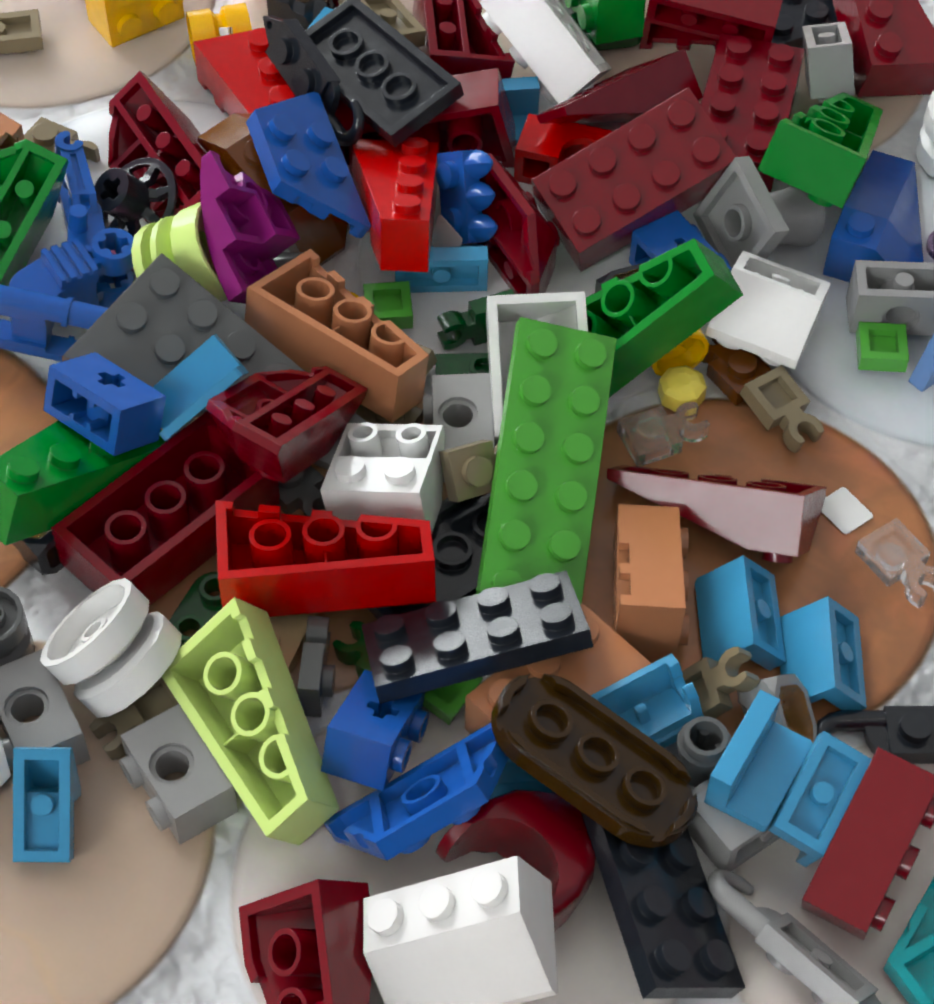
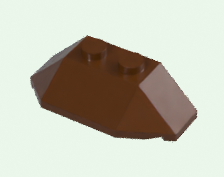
[198,113,354,266]

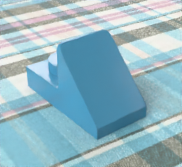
[13,747,81,862]

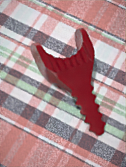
[436,789,596,932]

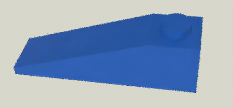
[823,150,924,283]

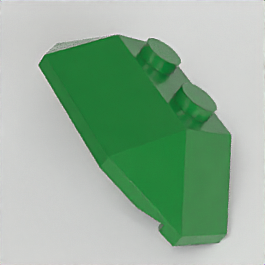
[0,139,69,286]

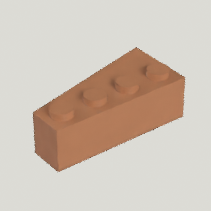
[245,249,429,423]

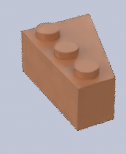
[613,504,690,663]
[465,603,651,734]

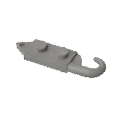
[708,869,881,1004]

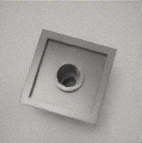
[693,156,825,268]

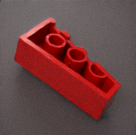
[193,28,296,116]
[349,137,439,272]
[215,500,436,617]

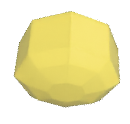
[658,365,707,413]

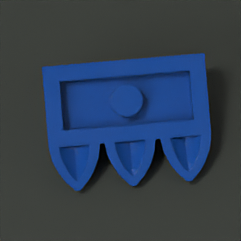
[436,150,498,244]

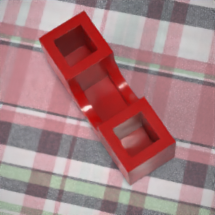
[514,113,613,185]

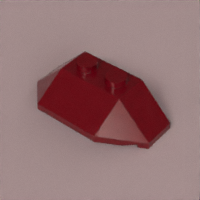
[108,71,207,224]
[477,153,560,294]
[206,366,368,484]

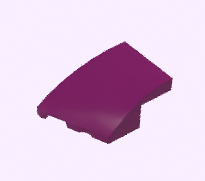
[200,150,301,304]

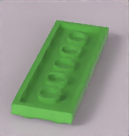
[476,317,617,604]

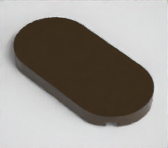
[491,674,698,848]

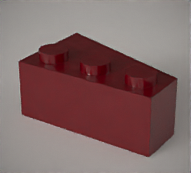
[413,0,515,79]
[639,0,783,52]
[801,747,934,940]

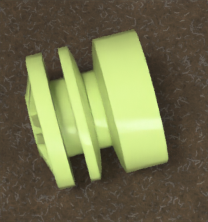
[131,202,228,302]

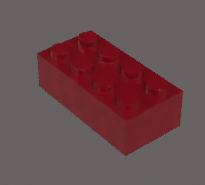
[701,33,805,192]
[531,87,736,272]
[51,411,280,606]

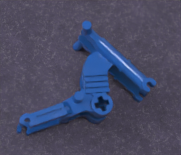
[0,131,134,362]

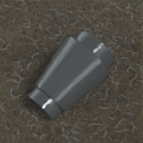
[677,716,732,787]

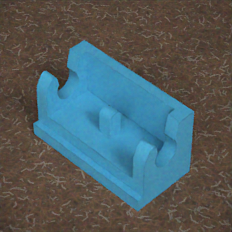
[591,653,704,748]

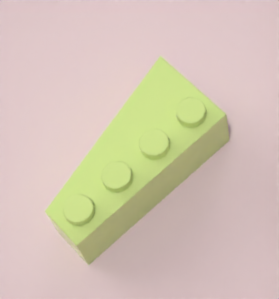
[162,597,340,845]

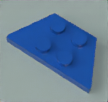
[246,92,371,238]
[324,723,509,861]

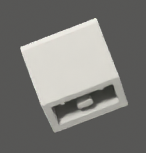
[705,250,831,369]
[320,422,445,534]

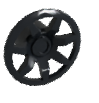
[94,157,178,237]

